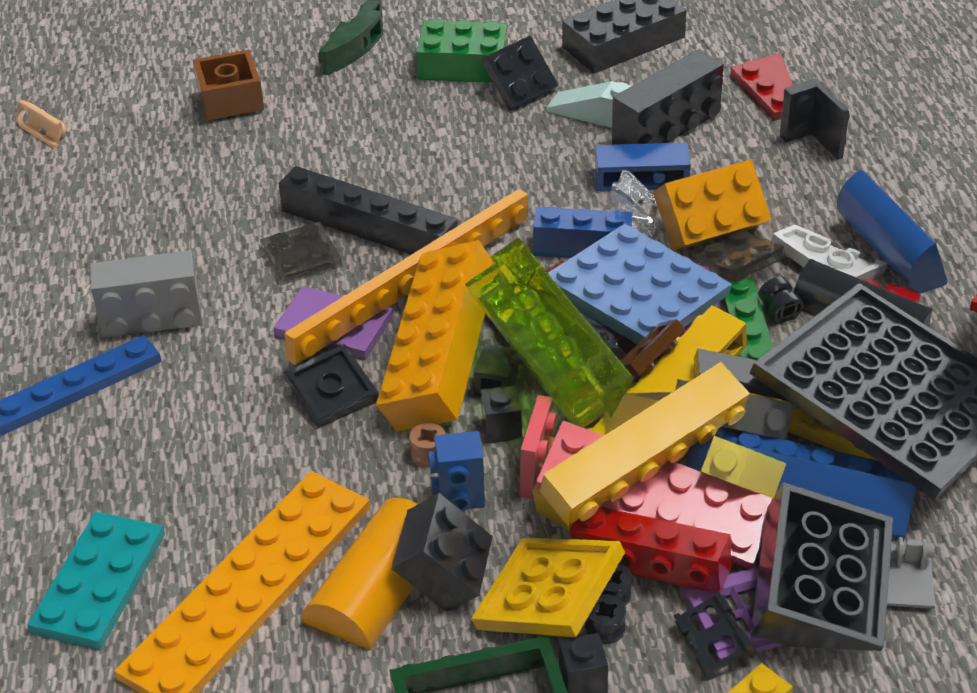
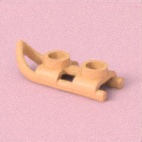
[15,100,66,149]

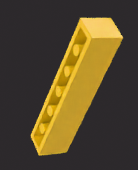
[540,362,750,526]

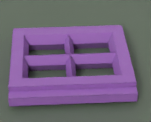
[682,566,782,661]

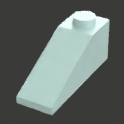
[546,81,631,128]

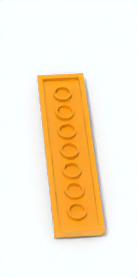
[114,471,371,693]

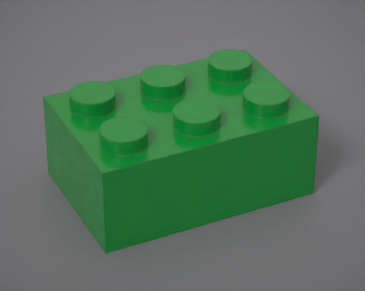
[416,19,508,82]

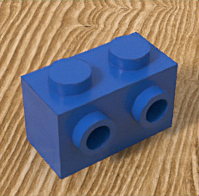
[428,431,485,511]

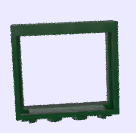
[389,636,568,693]

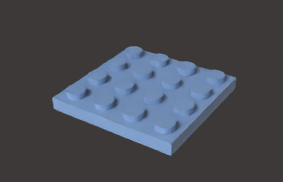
[541,224,732,344]

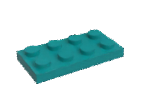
[27,511,165,650]

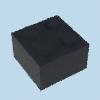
[391,493,493,611]

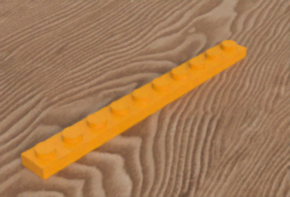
[284,189,528,365]

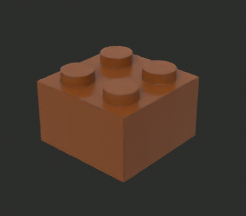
[193,49,264,120]

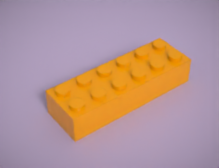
[376,240,497,431]

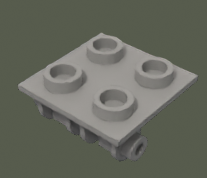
[887,537,935,609]

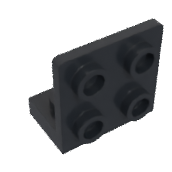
[779,79,850,160]

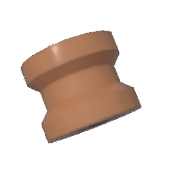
[410,423,445,467]

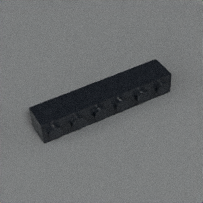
[278,166,458,255]

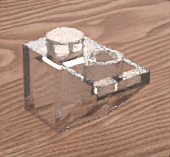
[611,170,659,239]

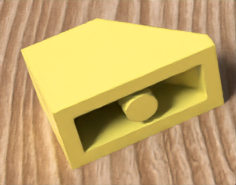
[701,436,786,499]

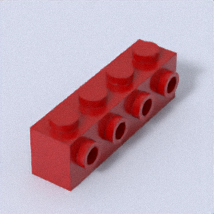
[570,507,732,593]

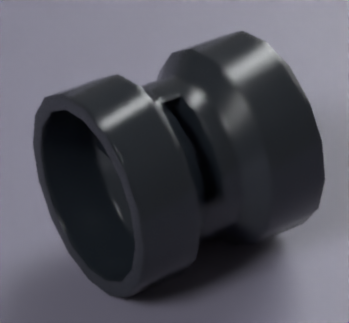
[758,276,804,323]

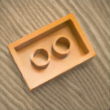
[653,159,772,252]

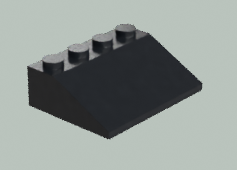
[751,482,893,651]

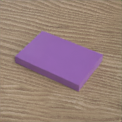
[273,286,393,360]

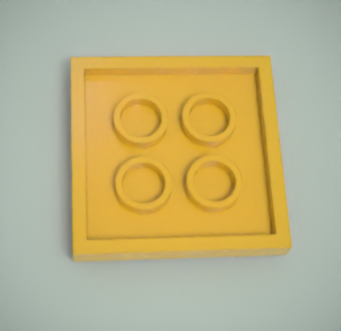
[471,537,625,637]

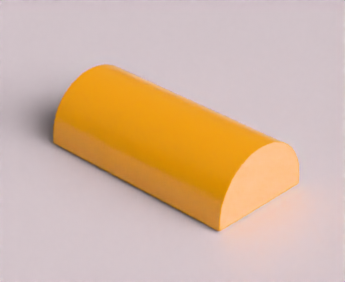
[302,498,418,650]

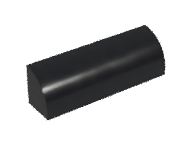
[793,259,932,327]

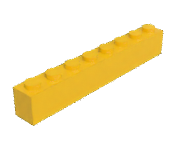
[533,305,747,532]

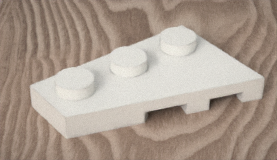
[770,225,888,280]

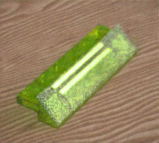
[465,237,633,428]

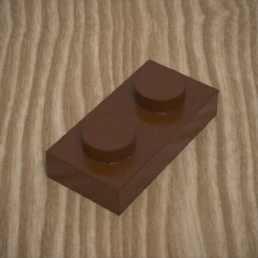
[617,319,685,378]

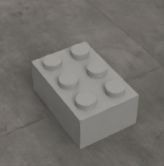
[91,250,203,338]

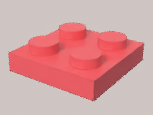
[519,395,557,499]

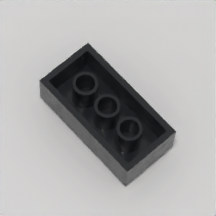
[562,0,687,74]
[611,50,724,145]

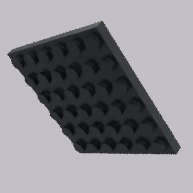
[749,283,977,500]

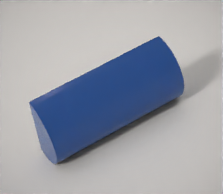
[837,170,948,293]

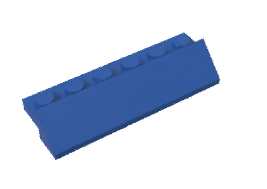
[686,426,916,542]

